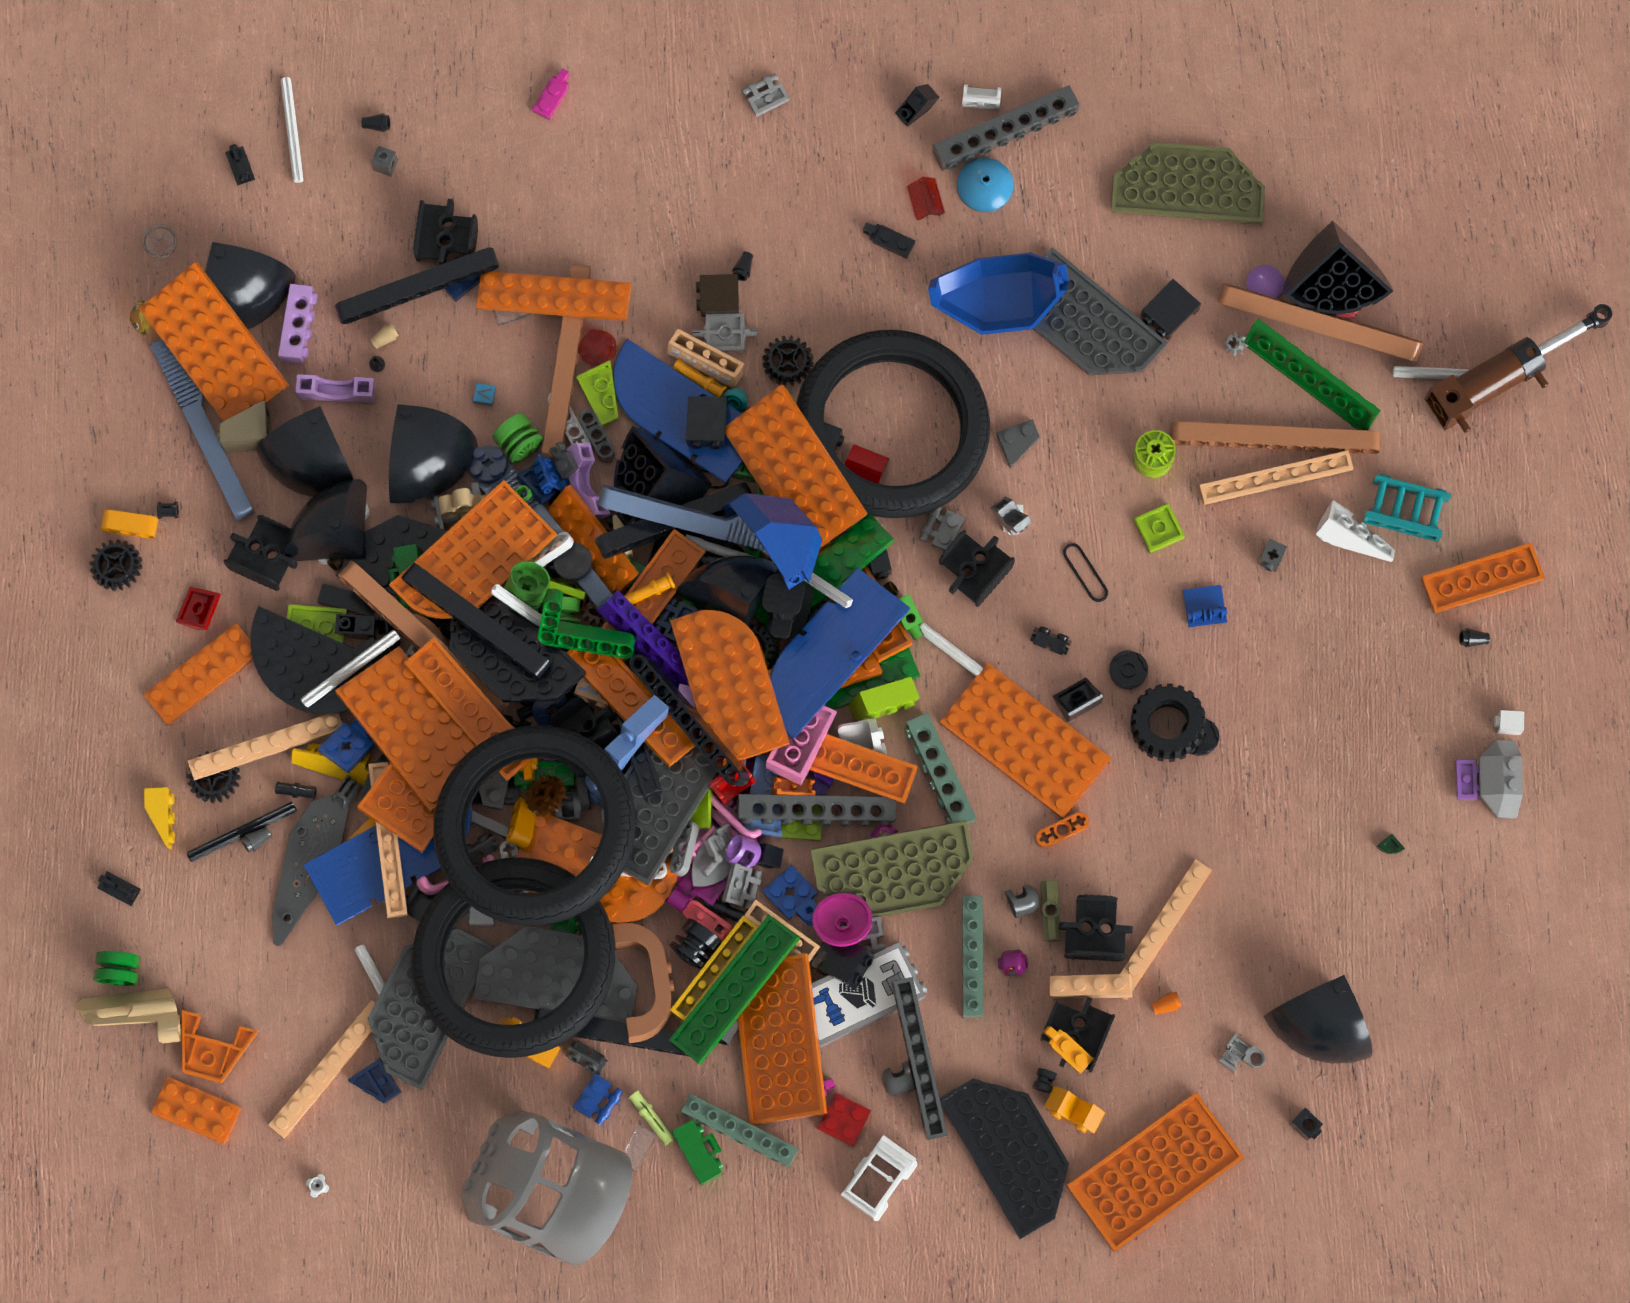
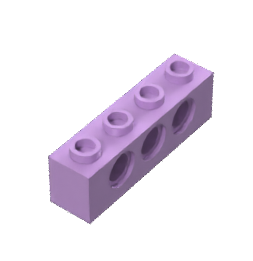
[278,284,318,364]

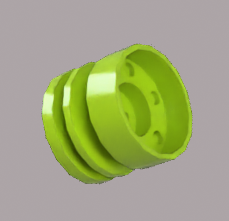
[1133,430,1176,478]

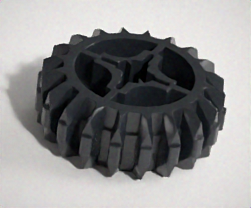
[762,335,814,386]
[89,539,143,591]
[187,750,241,804]

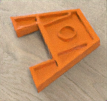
[181,1010,259,1084]

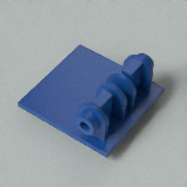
[533,454,571,494]
[1183,585,1227,627]

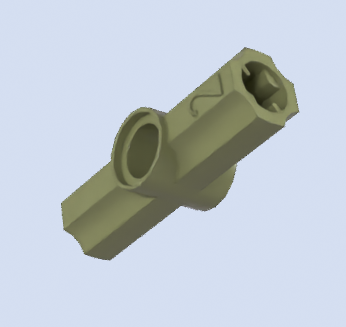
[1040,880,1061,942]

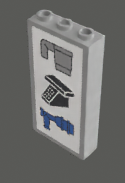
[812,942,927,1049]

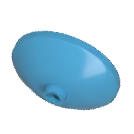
[957,158,1014,212]

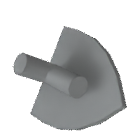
[691,844,732,887]

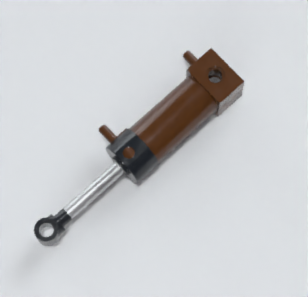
[1425,304,1612,433]

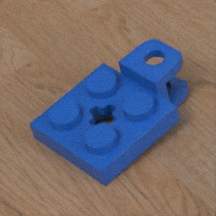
[318,720,374,773]
[762,865,818,926]

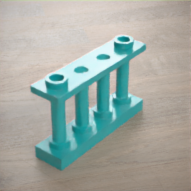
[1363,474,1451,542]

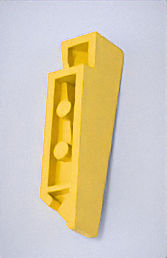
[292,743,374,787]

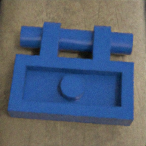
[573,1074,623,1125]

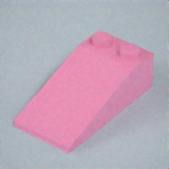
[766,706,837,786]

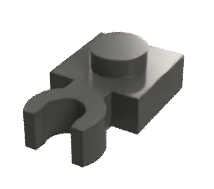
[550,442,579,479]

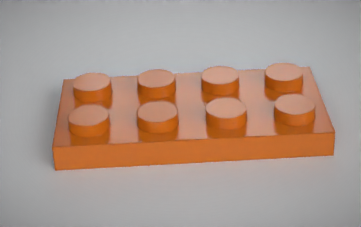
[151,1076,241,1145]

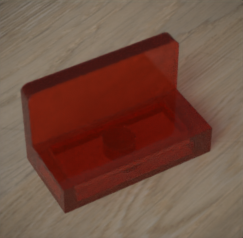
[907,177,945,220]

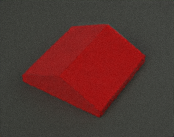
[844,444,889,484]
[176,587,221,630]

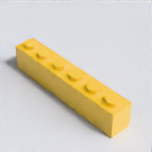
[670,916,758,1022]

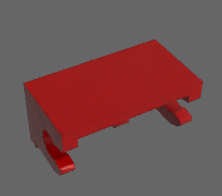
[709,760,756,805]

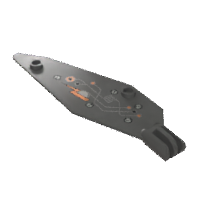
[272,775,363,946]

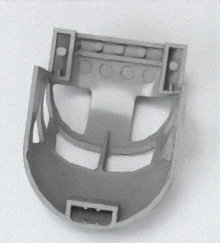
[461,1110,632,1265]

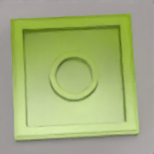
[1133,503,1185,553]

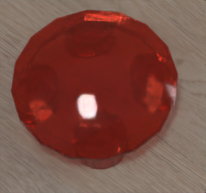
[579,329,617,366]

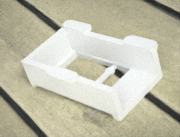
[841,1135,917,1221]

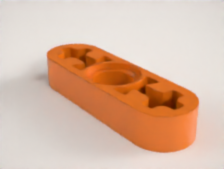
[1036,812,1089,848]

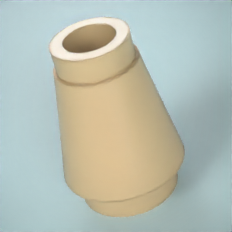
[370,323,399,349]

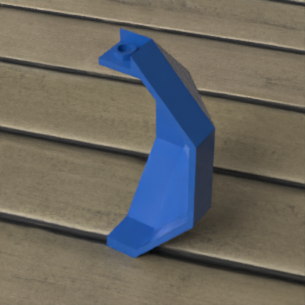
[928,252,1069,335]
[721,493,822,589]

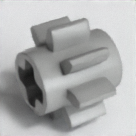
[1223,332,1248,357]

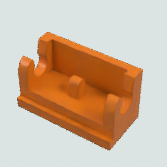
[772,777,815,796]

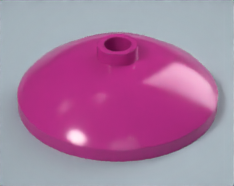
[812,893,872,947]

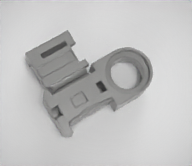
[703,824,738,864]
[1218,1033,1265,1072]

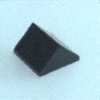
[1053,677,1103,722]

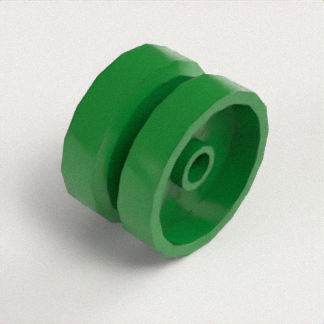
[93,951,141,986]

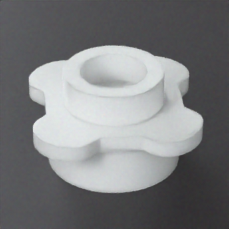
[306,1174,329,1198]

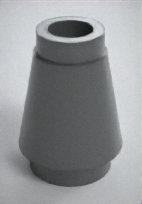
[241,827,272,853]

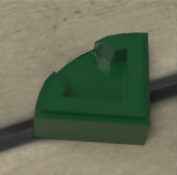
[1376,834,1405,854]

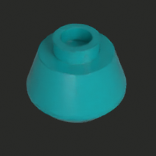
[723,388,748,412]

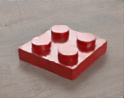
[817,1093,871,1147]

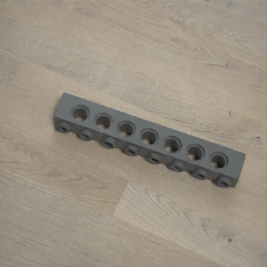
[933,85,1079,170]
[737,794,896,826]
[891,977,948,1140]

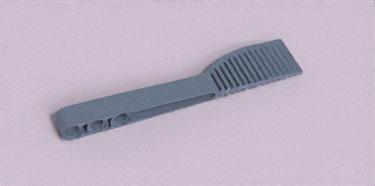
[150,339,255,521]
[467,447,612,609]
[598,485,766,551]

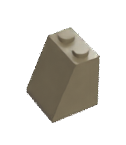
[217,401,272,453]

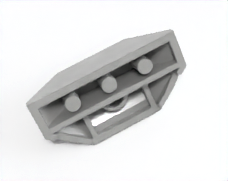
[1479,740,1523,819]

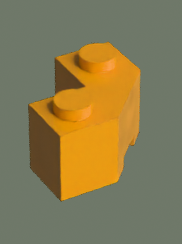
[1044,1086,1105,1133]

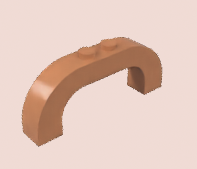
[613,923,674,1043]

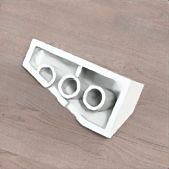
[1316,500,1395,562]

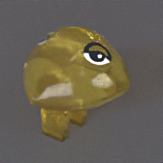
[129,300,152,336]

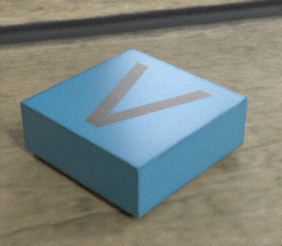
[473,383,496,406]

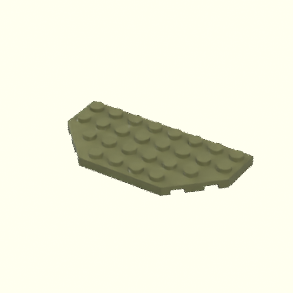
[1111,142,1265,225]
[810,820,974,918]

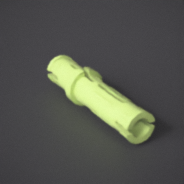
[629,1090,675,1146]

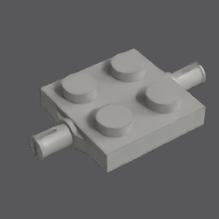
[693,313,758,352]

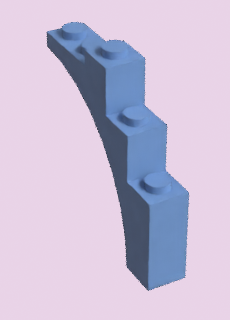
[585,695,669,808]

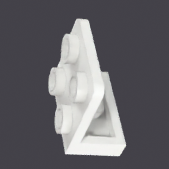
[838,718,887,754]

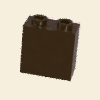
[696,274,739,318]

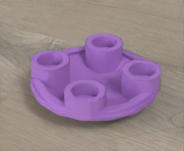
[1246,265,1284,298]

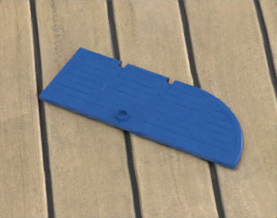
[613,339,743,483]
[770,568,910,739]
[304,804,472,926]

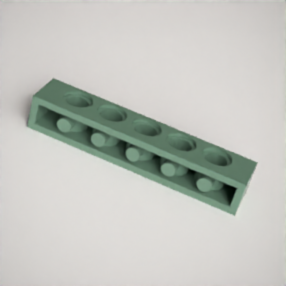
[904,713,977,825]
[962,896,983,1018]
[681,1093,798,1168]

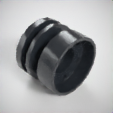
[669,918,722,969]

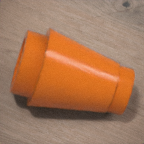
[1151,992,1183,1015]

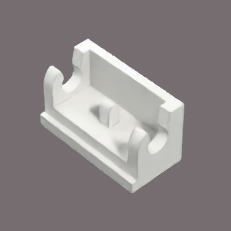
[962,84,1001,110]

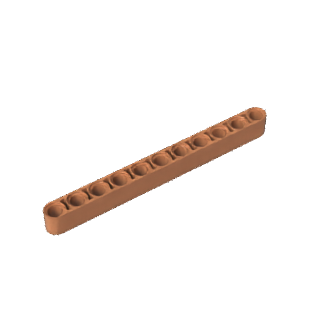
[542,264,591,461]
[1217,283,1423,361]
[1170,421,1380,454]
[338,561,509,713]

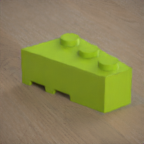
[848,677,920,722]

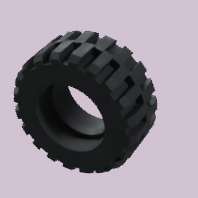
[1131,683,1206,762]

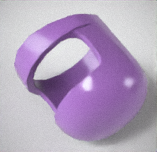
[725,834,761,868]

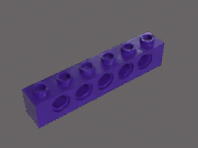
[596,590,689,689]

